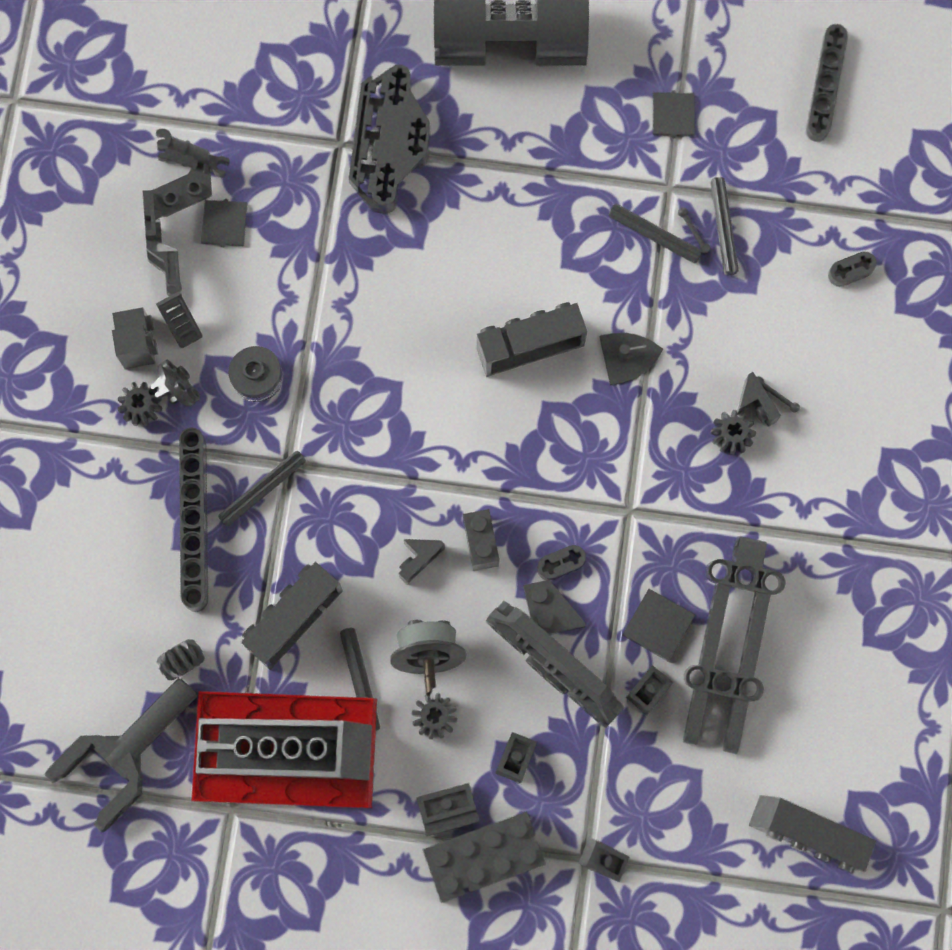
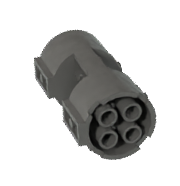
[434,0,589,66]

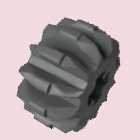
[117,381,162,426]
[711,410,756,455]
[156,639,205,680]
[412,693,457,740]

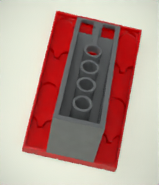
[191,691,377,808]

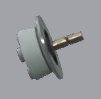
[390,620,466,696]

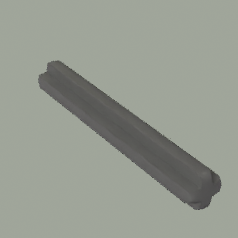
[710,177,739,275]
[609,204,702,263]
[218,451,306,527]
[340,628,380,731]

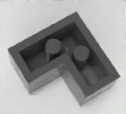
[112,307,158,369]

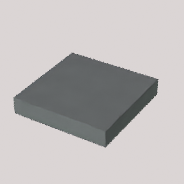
[622,589,695,662]

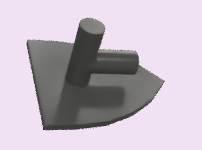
[599,333,663,385]

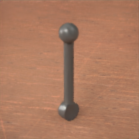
[678,207,710,254]
[757,376,800,412]

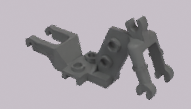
[142,129,230,306]

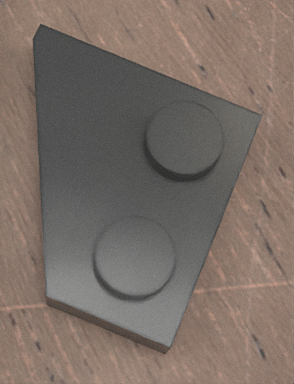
[523,580,586,635]

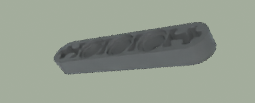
[806,24,848,142]

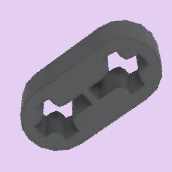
[828,251,877,287]
[537,545,586,581]

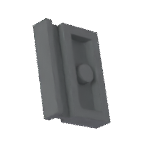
[416,783,480,837]

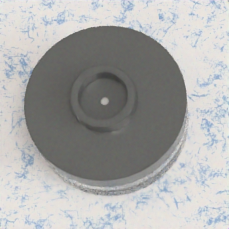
[228,346,284,402]

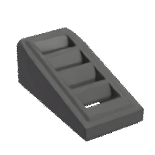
[156,291,203,348]

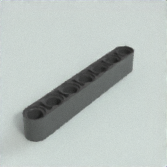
[179,427,208,612]

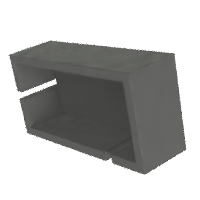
[476,302,587,377]
[241,561,343,670]
[423,812,546,903]

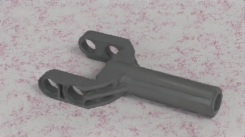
[44,678,197,833]

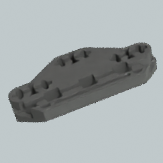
[349,64,430,214]
[486,601,624,728]

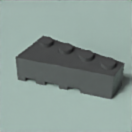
[748,795,876,874]

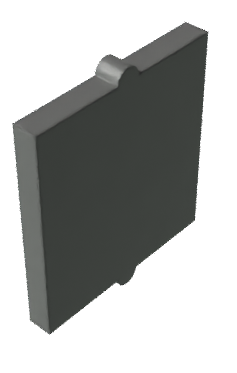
[653,90,695,138]
[201,199,247,248]

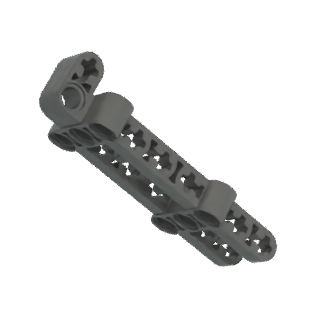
[683,536,786,754]

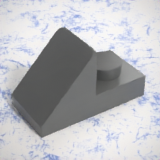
[737,372,781,427]
[399,539,445,585]
[626,665,673,715]
[495,732,537,784]
[579,837,629,882]

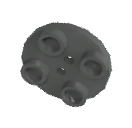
[151,359,201,407]

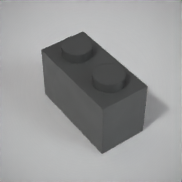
[463,509,500,571]

